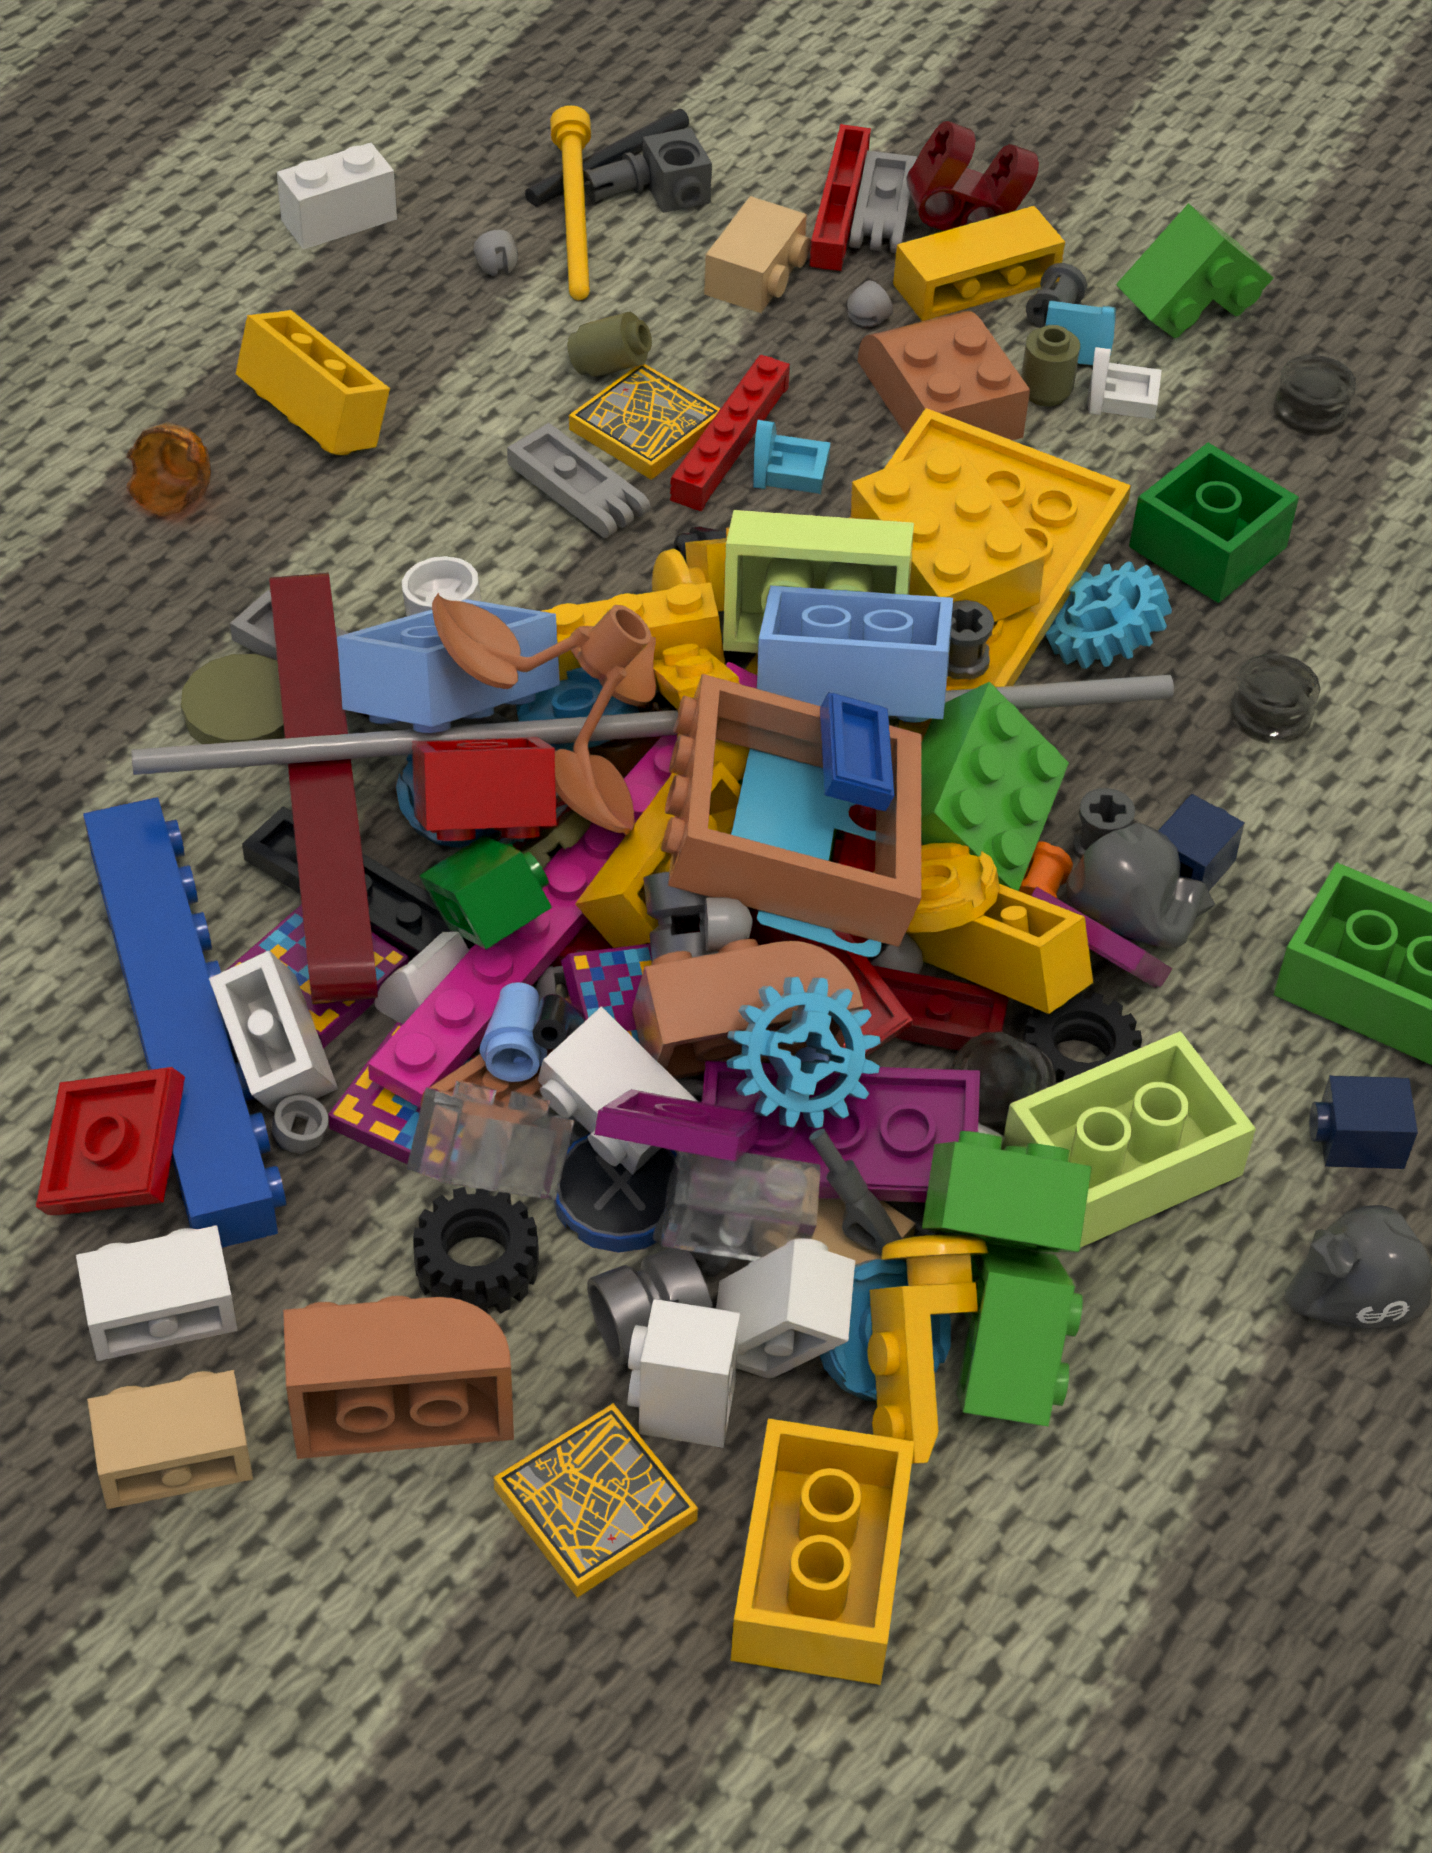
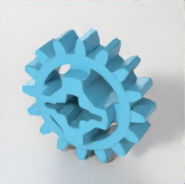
[1045,562,1172,669]
[727,977,880,1128]

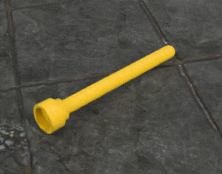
[550,106,591,301]

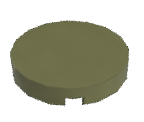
[181,654,285,744]

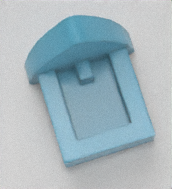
[1045,301,1116,365]
[753,420,831,494]

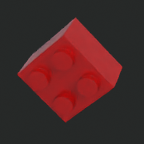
[412,737,556,841]

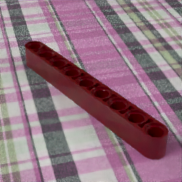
[269,572,378,1005]

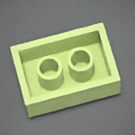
[723,510,914,653]
[1001,1031,1256,1248]

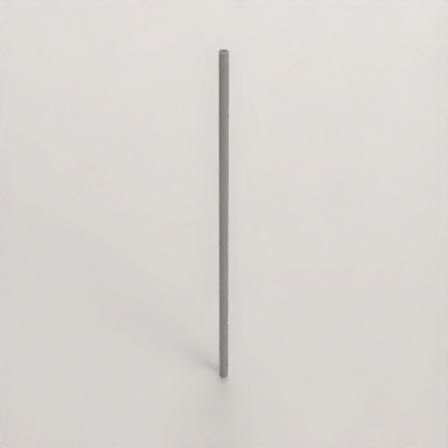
[131,675,1174,775]

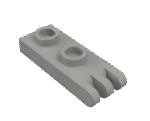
[849,150,917,253]
[507,423,651,538]

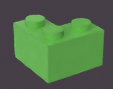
[1116,203,1274,338]
[922,1131,1092,1252]
[956,1243,1083,1427]

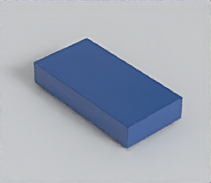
[820,692,894,812]

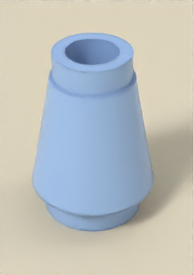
[480,982,547,1082]

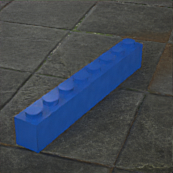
[83,797,286,1248]

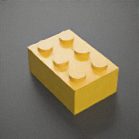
[851,441,1045,622]
[731,1418,915,1685]

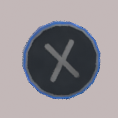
[552,1133,688,1253]

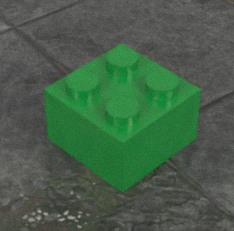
[1129,442,1299,603]

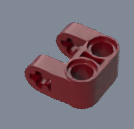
[906,121,1039,231]

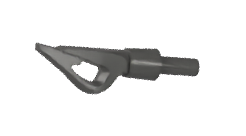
[809,1129,906,1262]

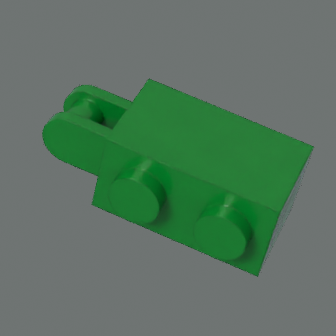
[419,835,552,949]

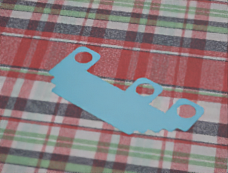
[731,748,882,957]

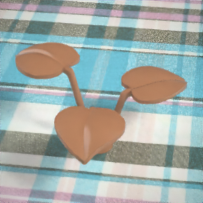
[432,593,656,835]

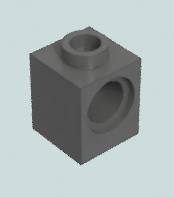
[643,127,712,213]

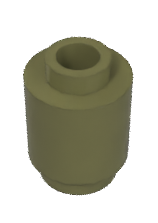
[567,312,652,377]
[1021,325,1080,406]

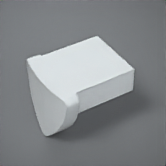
[1087,347,1162,419]
[375,932,469,1024]

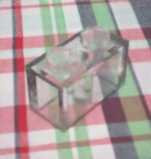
[407,1081,575,1201]
[661,1151,821,1261]

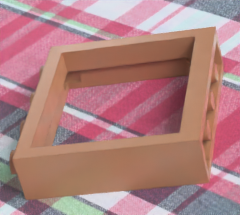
[661,674,921,947]

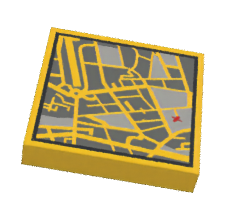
[569,363,720,480]
[493,1403,698,1598]

